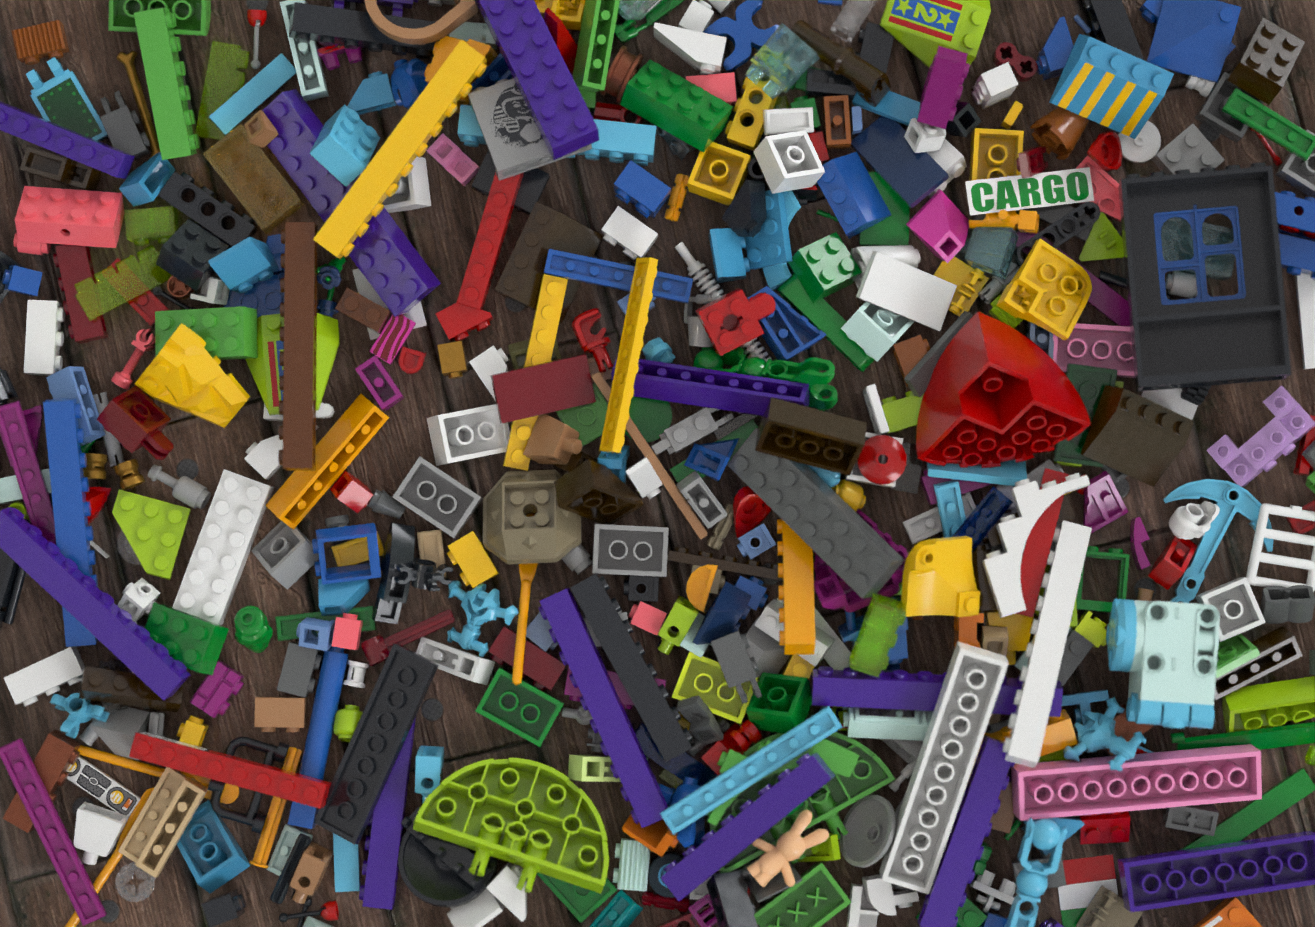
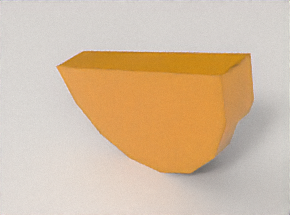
[686,564,718,613]

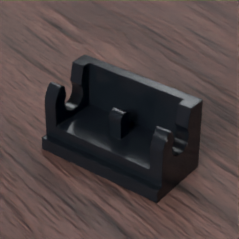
[804,68,855,100]

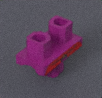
[317,44,362,71]

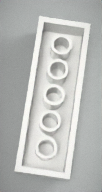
[172,469,274,625]

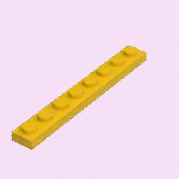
[599,257,658,453]
[503,274,568,471]

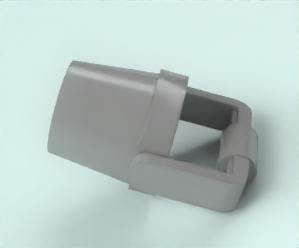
[684,294,717,347]

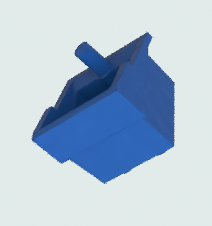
[838,596,908,668]

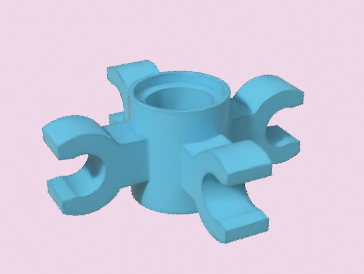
[50,693,110,739]

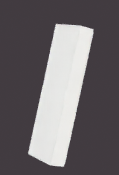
[902,492,979,545]

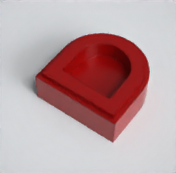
[398,346,426,374]

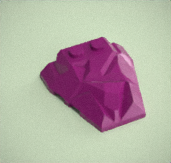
[813,509,908,612]

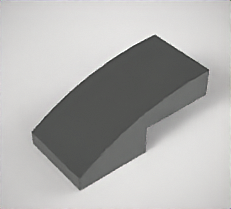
[677,695,723,745]

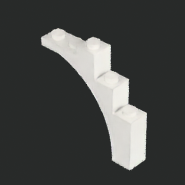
[982,473,1090,618]

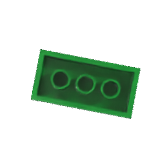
[620,60,733,152]

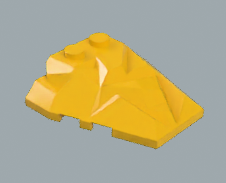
[134,323,250,428]

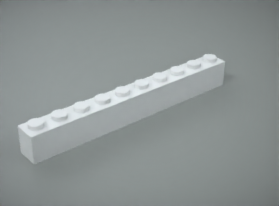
[1002,520,1092,768]

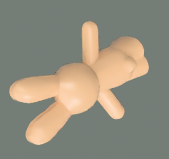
[747,810,829,888]

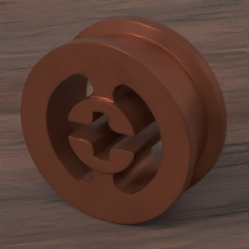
[600,45,643,104]

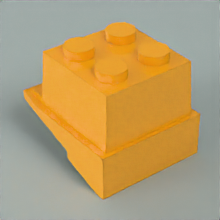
[424,36,498,113]

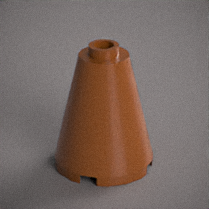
[1030,106,1090,160]

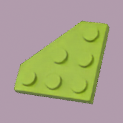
[112,489,191,580]

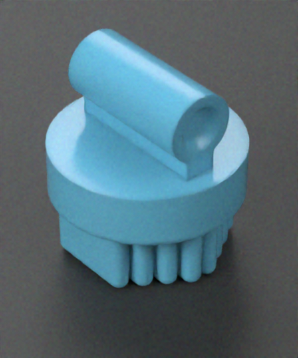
[642,337,675,363]

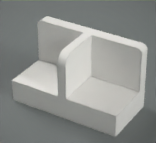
[846,883,879,927]

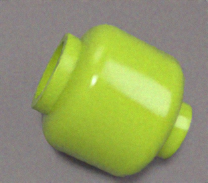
[333,705,363,742]

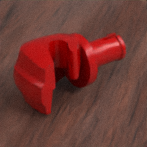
[572,308,614,373]

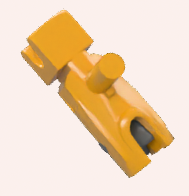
[969,210,1040,234]

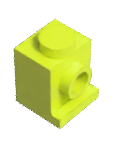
[1072,611,1107,648]

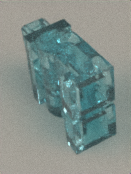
[745,23,820,100]

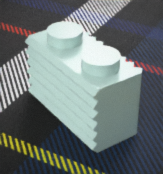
[613,838,650,891]

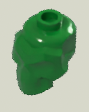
[235,606,273,653]

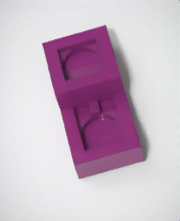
[1130,517,1151,570]

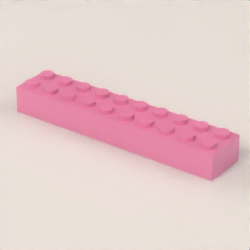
[1011,744,1262,821]

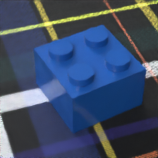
[614,160,671,219]

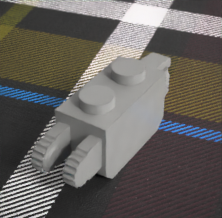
[651,407,734,455]

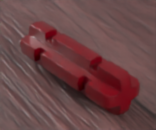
[641,891,690,912]

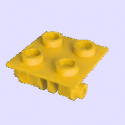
[934,256,989,317]

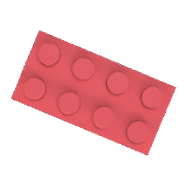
[15,186,125,248]

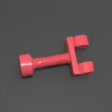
[111,328,155,390]

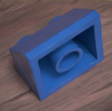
[1036,17,1074,80]

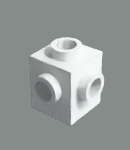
[117,578,160,622]

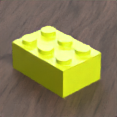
[671,651,758,724]

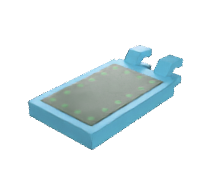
[26,57,108,159]

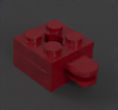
[97,386,174,460]

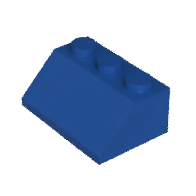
[817,152,891,239]

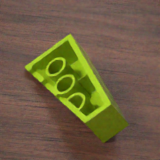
[1222,676,1315,733]

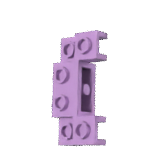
[1206,386,1315,487]

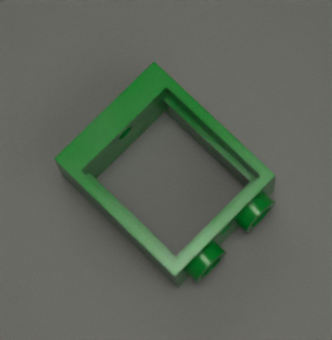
[1076,546,1130,612]

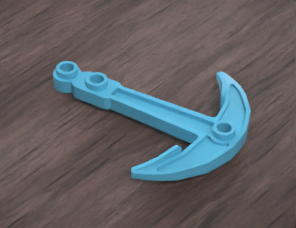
[1163,479,1273,603]

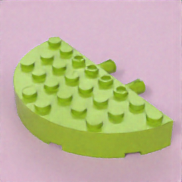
[413,758,609,894]

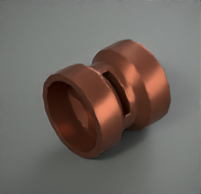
[167,275,195,300]

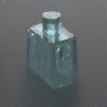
[959,227,1019,279]

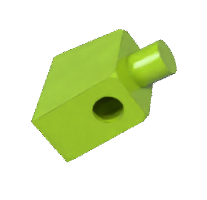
[656,595,699,655]

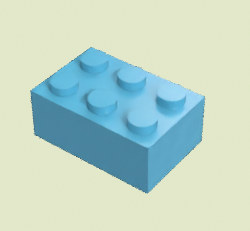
[310,104,380,187]

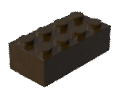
[755,397,867,476]

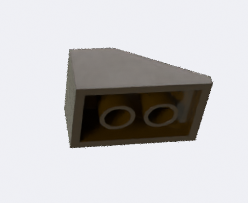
[554,460,644,525]

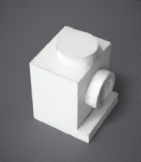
[904,118,946,153]

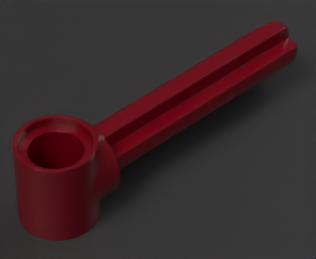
[360,609,455,667]

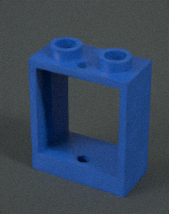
[312,523,381,585]

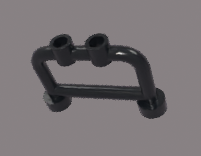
[208,736,289,834]

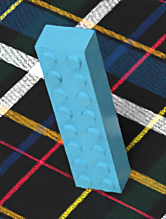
[457,104,656,166]

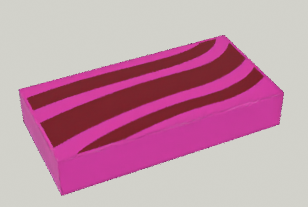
[369,314,416,365]

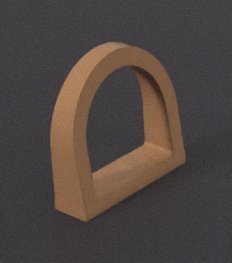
[365,0,478,44]

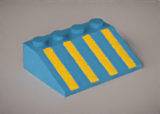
[1050,34,1174,139]

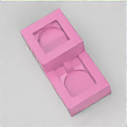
[426,133,480,187]

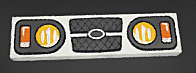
[66,755,141,819]

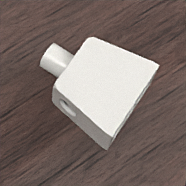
[74,802,129,865]

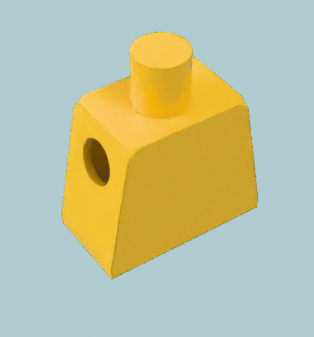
[984,609,1034,665]

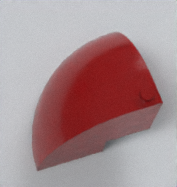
[916,312,1091,468]

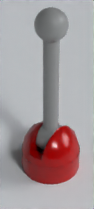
[247,10,267,69]

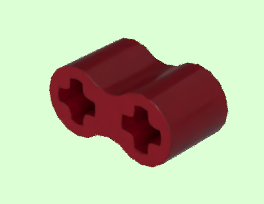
[993,42,1037,82]

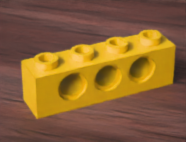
[725,47,791,151]

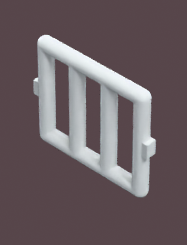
[1246,503,1315,592]

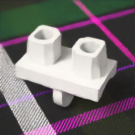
[969,870,1016,913]

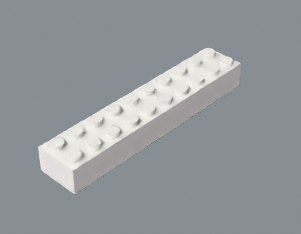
[879,641,1009,894]

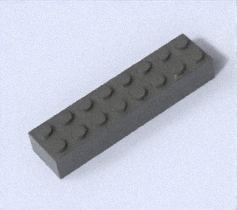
[727,428,904,598]

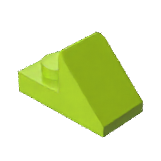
[798,833,841,862]

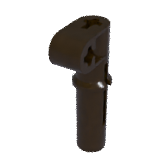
[788,20,892,107]

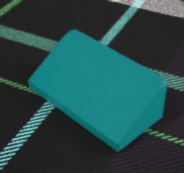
[589,889,643,927]

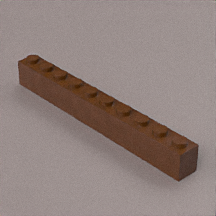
[278,222,318,471]

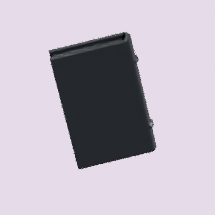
[471,150,550,216]

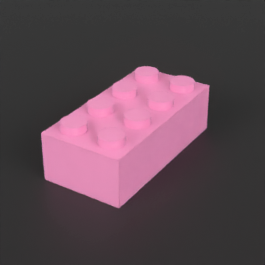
[1053,323,1135,378]

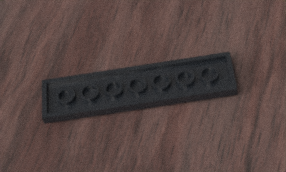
[314,643,439,845]

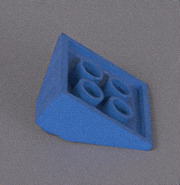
[1146,0,1241,83]

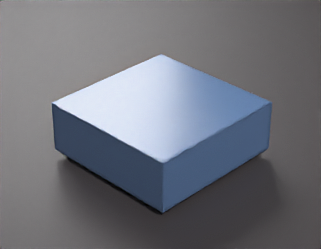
[850,106,863,135]

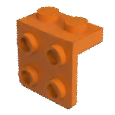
[622,815,678,857]

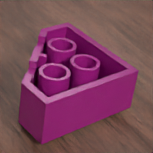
[917,46,970,129]

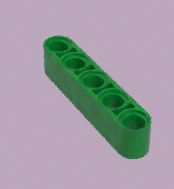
[777,273,875,372]

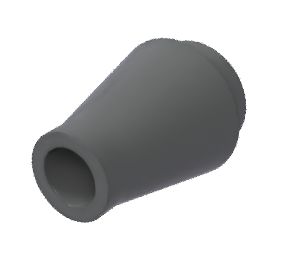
[367,489,406,520]

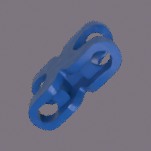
[703,0,785,72]

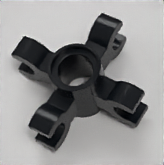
[394,557,453,591]

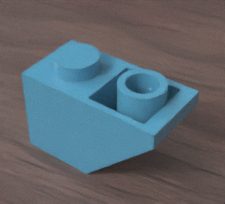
[318,579,370,616]

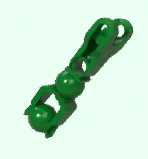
[693,347,838,409]

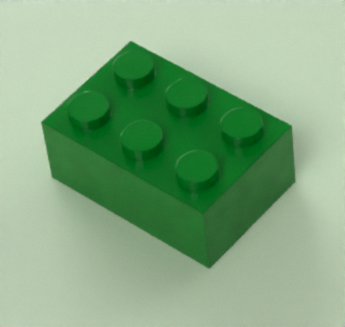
[145,602,229,675]
[475,667,565,747]

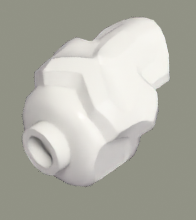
[1169,501,1220,540]

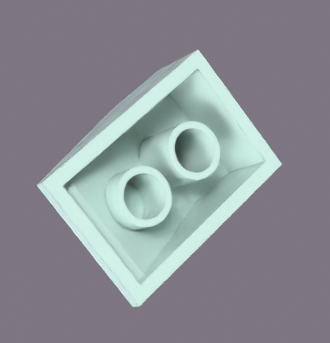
[841,302,915,361]

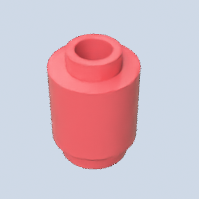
[14,233,51,255]

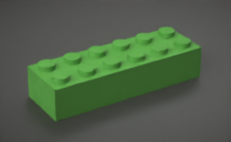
[134,8,200,160]

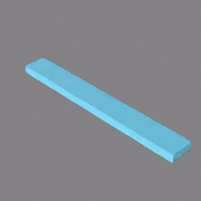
[660,706,842,835]

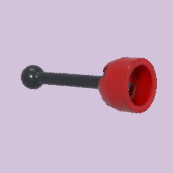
[278,900,339,923]

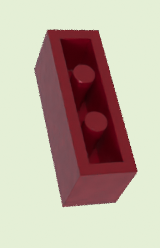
[488,626,567,692]

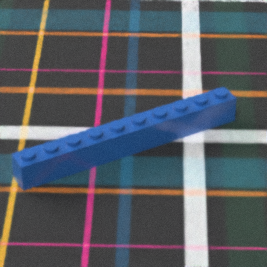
[43,398,99,647]

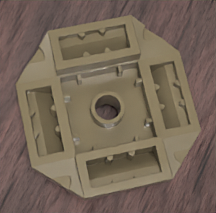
[483,470,582,564]

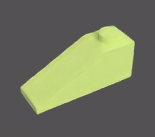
[568,754,648,782]

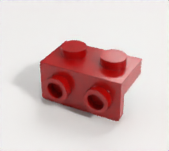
[1079,811,1130,845]

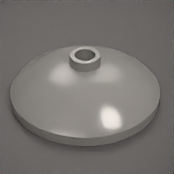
[839,794,896,868]

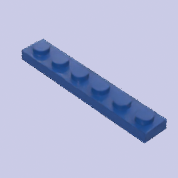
[544,249,693,304]

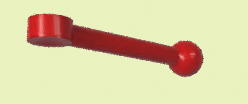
[1250,128,1282,166]

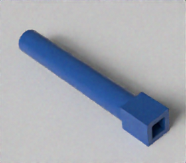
[288,646,349,829]

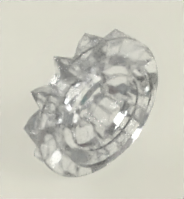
[115,862,156,902]

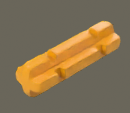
[665,174,689,221]

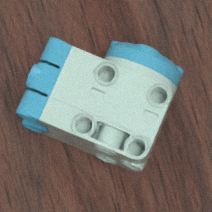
[1106,598,1219,729]

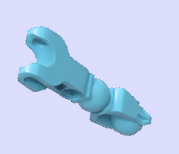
[1004,817,1067,927]

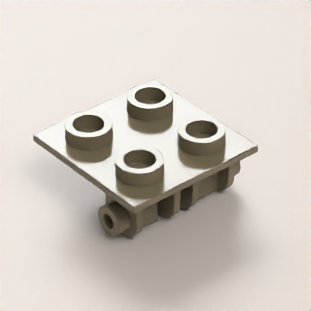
[1075,885,1143,927]

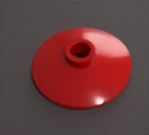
[857,435,907,484]

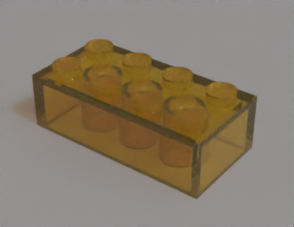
[203,124,305,234]

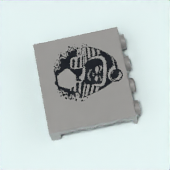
[468,78,592,181]

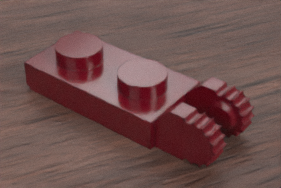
[1016,146,1049,178]

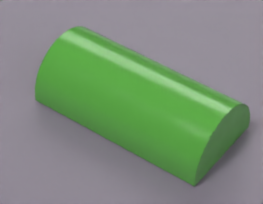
[108,0,211,36]

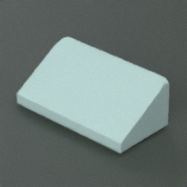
[266,824,313,876]

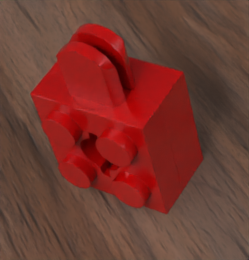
[695,288,776,356]

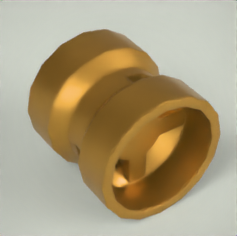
[83,453,107,479]
[113,459,145,490]

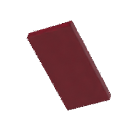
[490,354,596,424]

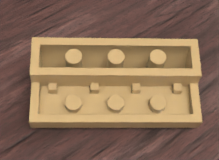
[118,767,208,878]

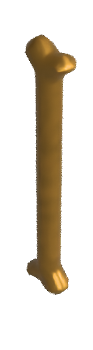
[117,51,168,160]

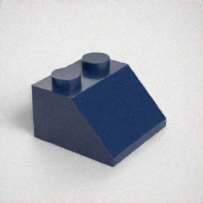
[693,582,751,645]

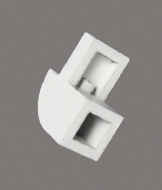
[862,874,919,916]

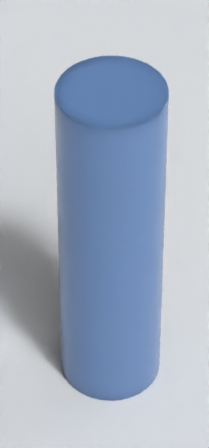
[1073,14,1092,34]

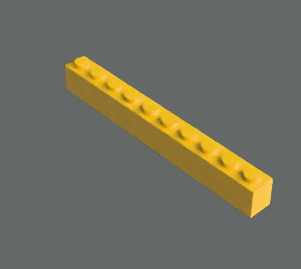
[313,40,487,259]

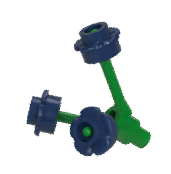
[279,257,346,318]

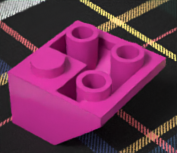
[906,189,969,263]

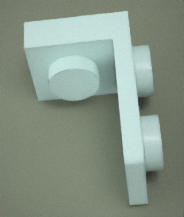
[449,22,497,50]

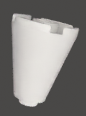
[850,245,921,289]

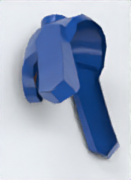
[391,58,447,122]
[669,776,705,848]

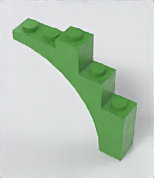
[705,739,860,826]

